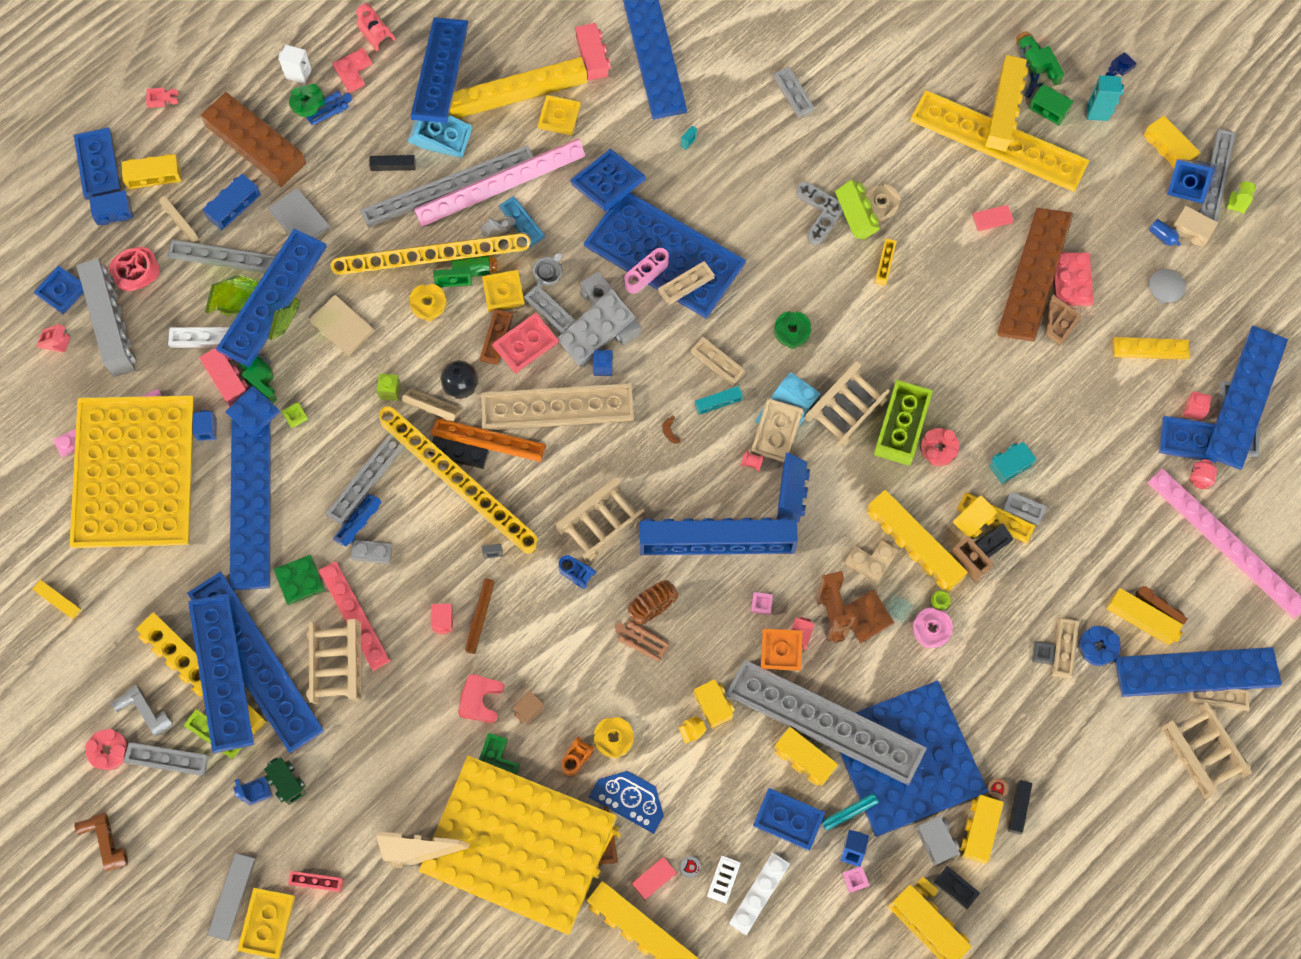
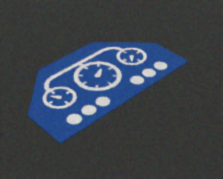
[589,771,664,834]

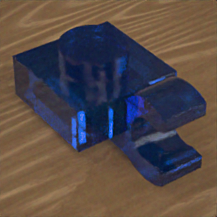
[1105,52,1137,76]

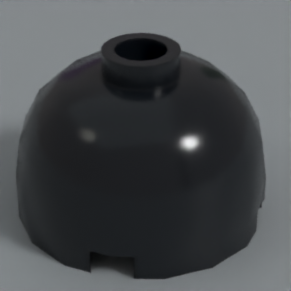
[440,360,479,399]

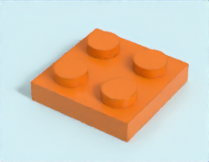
[761,628,803,671]

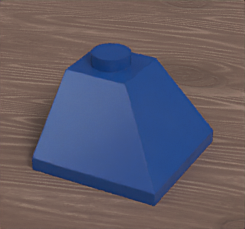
[1167,159,1217,204]

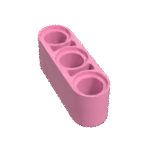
[625,248,669,294]

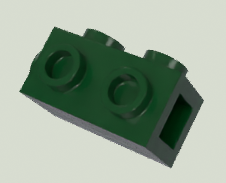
[264,757,306,805]

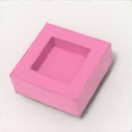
[751,592,773,615]
[842,866,870,894]

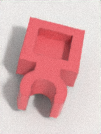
[146,88,179,108]

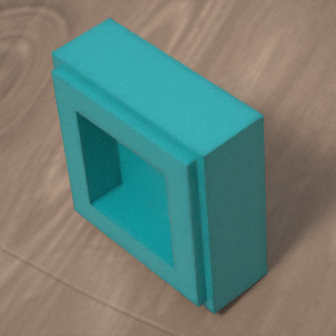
[681,125,697,150]

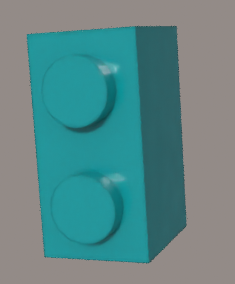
[989,441,1037,484]

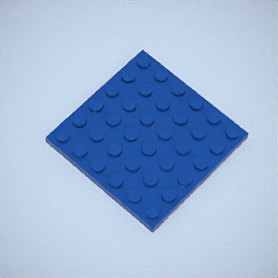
[839,680,988,837]

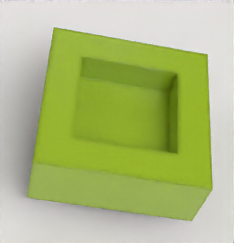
[282,402,308,429]

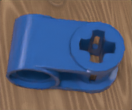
[559,555,596,589]

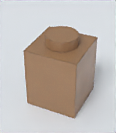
[513,691,545,725]

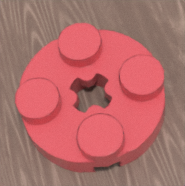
[920,428,960,466]
[85,729,128,770]

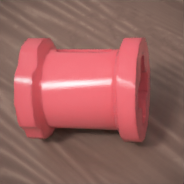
[741,450,764,472]

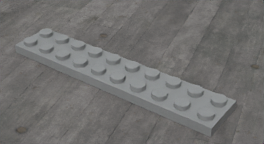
[726,659,927,786]

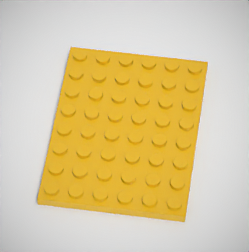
[69,396,195,548]
[419,756,617,935]

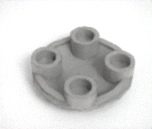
[1148,269,1186,304]

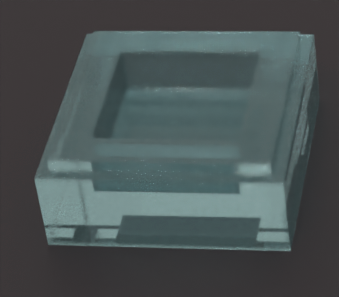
[888,596,913,623]

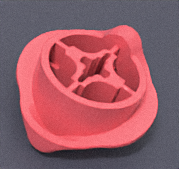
[109,247,160,291]

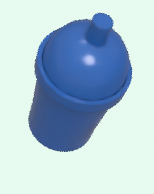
[1149,219,1182,246]

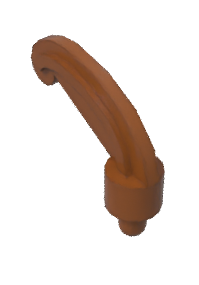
[662,416,680,444]

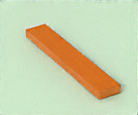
[431,418,546,462]

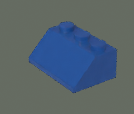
[777,453,810,522]

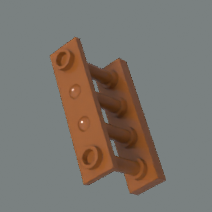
[815,571,855,643]

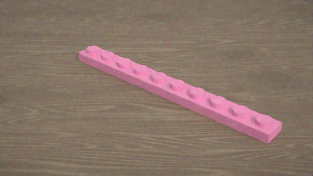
[414,138,585,227]
[1148,469,1301,619]

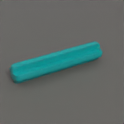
[822,793,879,830]

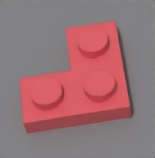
[332,48,372,93]

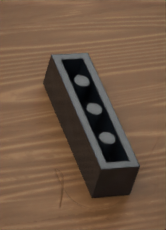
[369,155,416,171]
[1008,780,1033,835]

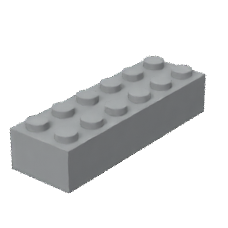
[76,259,136,377]

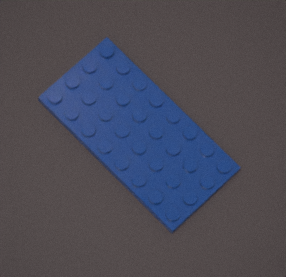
[584,193,746,319]

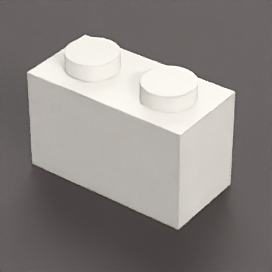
[279,45,312,84]

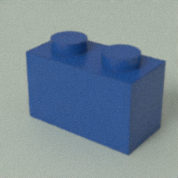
[89,190,133,226]

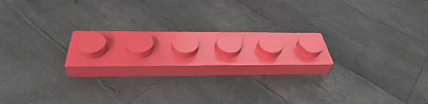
[319,561,391,671]

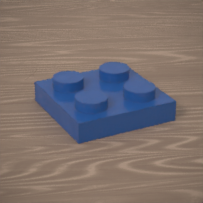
[34,265,84,315]
[225,386,280,438]

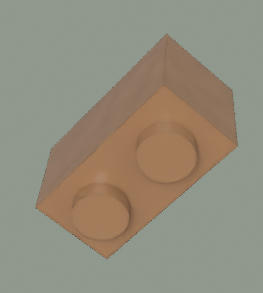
[950,536,995,583]

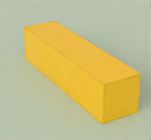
[875,238,897,286]
[32,580,81,619]

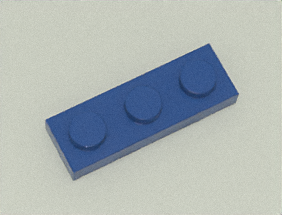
[333,494,382,547]

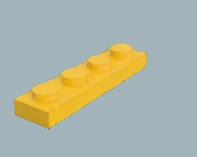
[1113,337,1190,360]

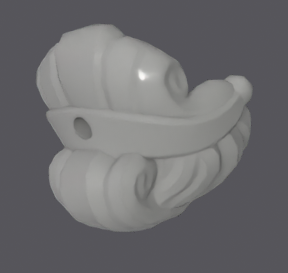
[481,216,515,246]

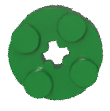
[289,84,325,117]
[774,311,811,349]

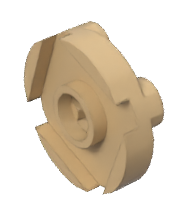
[866,184,900,221]

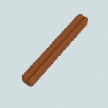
[465,579,495,654]

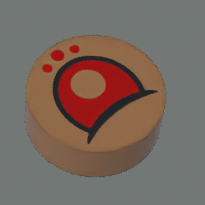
[987,778,1008,800]

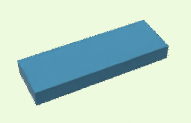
[499,196,545,247]

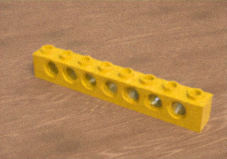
[136,612,266,735]

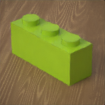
[835,179,881,240]

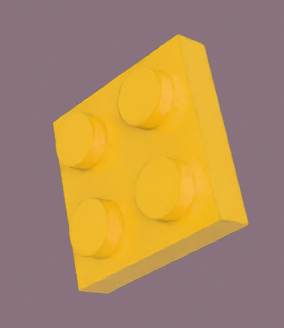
[538,95,581,136]
[482,270,525,312]

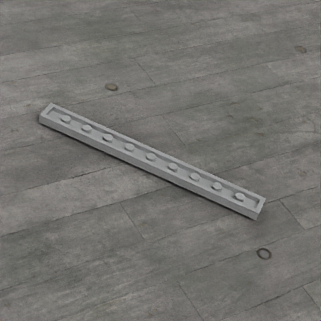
[361,145,533,228]

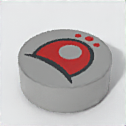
[680,856,701,878]

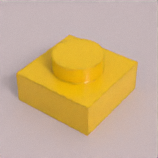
[915,876,939,899]

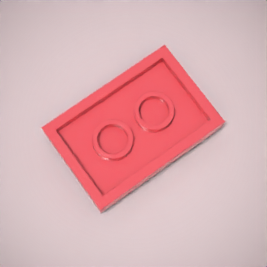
[1053,252,1094,306]
[492,313,559,374]

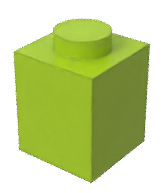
[377,373,401,401]

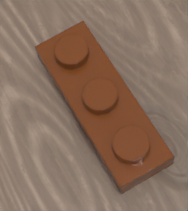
[480,309,513,365]

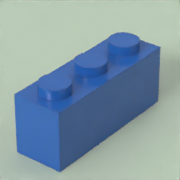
[203,174,261,231]

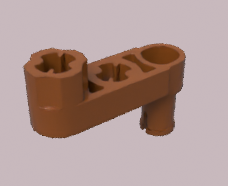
[74,812,128,871]

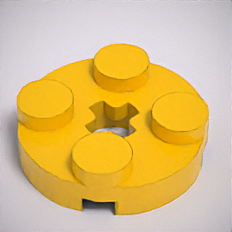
[409,284,447,321]
[594,717,634,759]

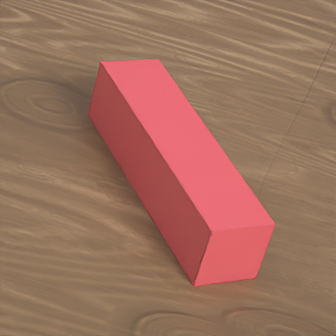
[288,871,344,893]

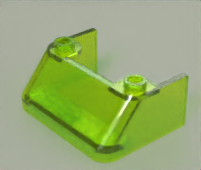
[205,275,300,340]

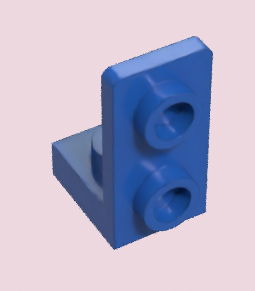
[233,777,273,805]

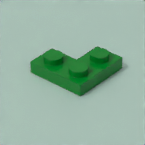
[479,733,520,775]

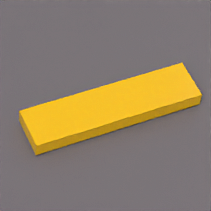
[956,492,1036,544]

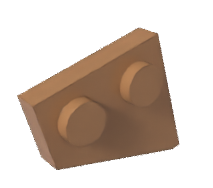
[1045,295,1082,345]

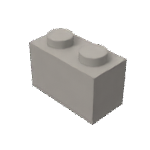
[916,816,960,867]

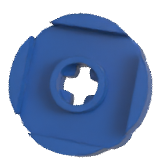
[1079,626,1120,666]

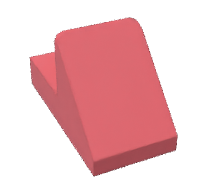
[37,324,70,352]

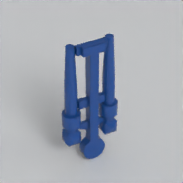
[306,91,352,125]

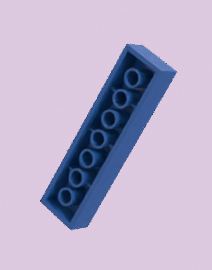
[640,517,798,556]

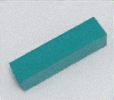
[694,386,743,415]

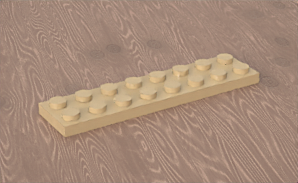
[481,383,634,430]

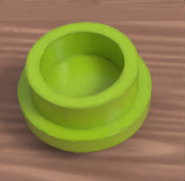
[931,591,951,610]

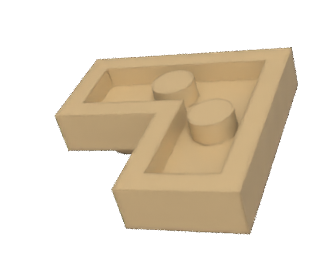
[844,541,898,584]

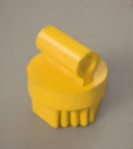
[678,716,706,743]

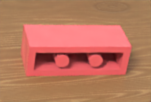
[575,23,611,81]
[199,347,249,407]

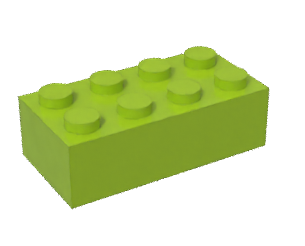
[873,380,933,466]

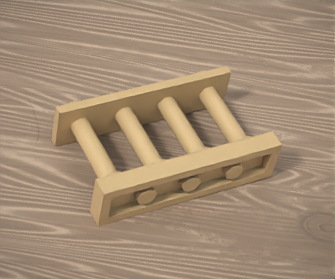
[804,361,890,448]
[555,477,645,564]
[307,619,362,705]
[1161,702,1252,799]

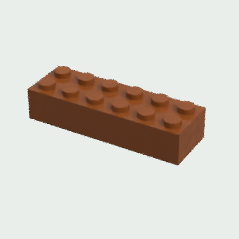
[201,92,306,187]

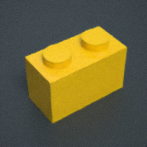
[952,495,997,539]
[693,679,735,729]

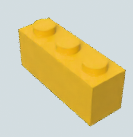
[1143,115,1201,169]
[122,154,182,189]
[774,727,838,787]
[959,795,1004,864]

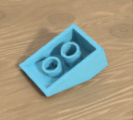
[407,115,473,158]
[755,372,821,426]

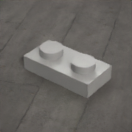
[1003,492,1047,526]
[351,540,393,565]

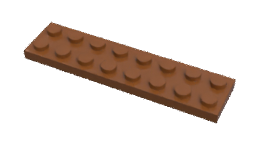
[997,208,1073,342]

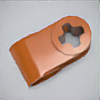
[562,736,596,777]

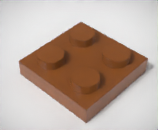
[844,589,895,644]

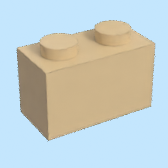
[1172,205,1218,247]

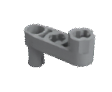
[111,684,174,737]

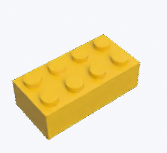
[887,884,972,959]

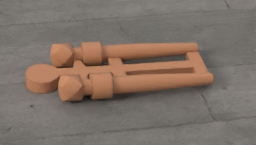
[615,620,669,661]

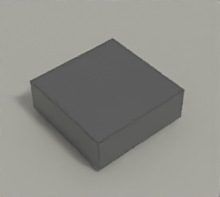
[482,544,503,559]
[1032,641,1055,665]

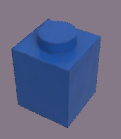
[593,350,613,376]
[193,410,217,441]
[840,829,869,867]

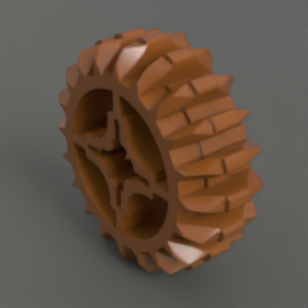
[628,580,678,624]

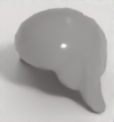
[532,253,563,287]

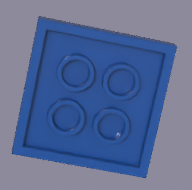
[570,148,646,212]

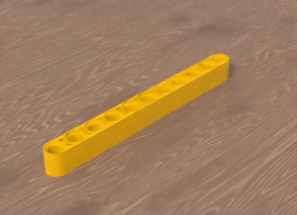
[331,232,531,275]
[379,406,537,554]

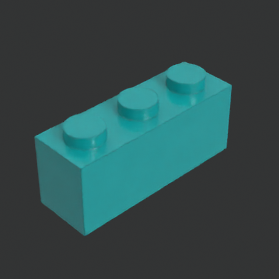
[1087,75,1124,121]

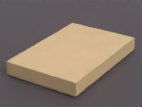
[308,295,375,356]
[750,398,804,463]

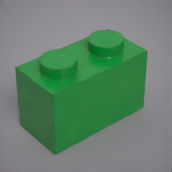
[1029,84,1074,126]

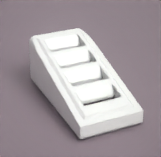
[707,856,741,904]

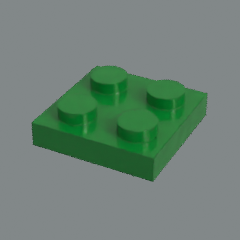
[274,554,325,605]

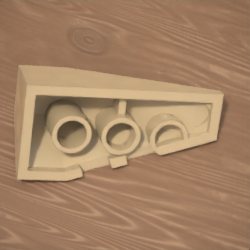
[376,832,470,868]

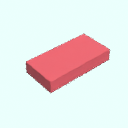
[973,205,1014,231]
[632,857,677,900]

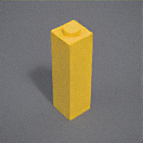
[1106,588,1183,646]

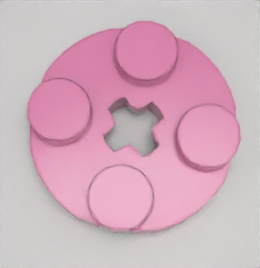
[913,608,953,648]

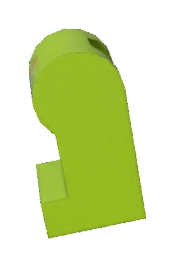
[1227,181,1256,213]

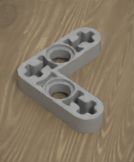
[797,182,843,245]

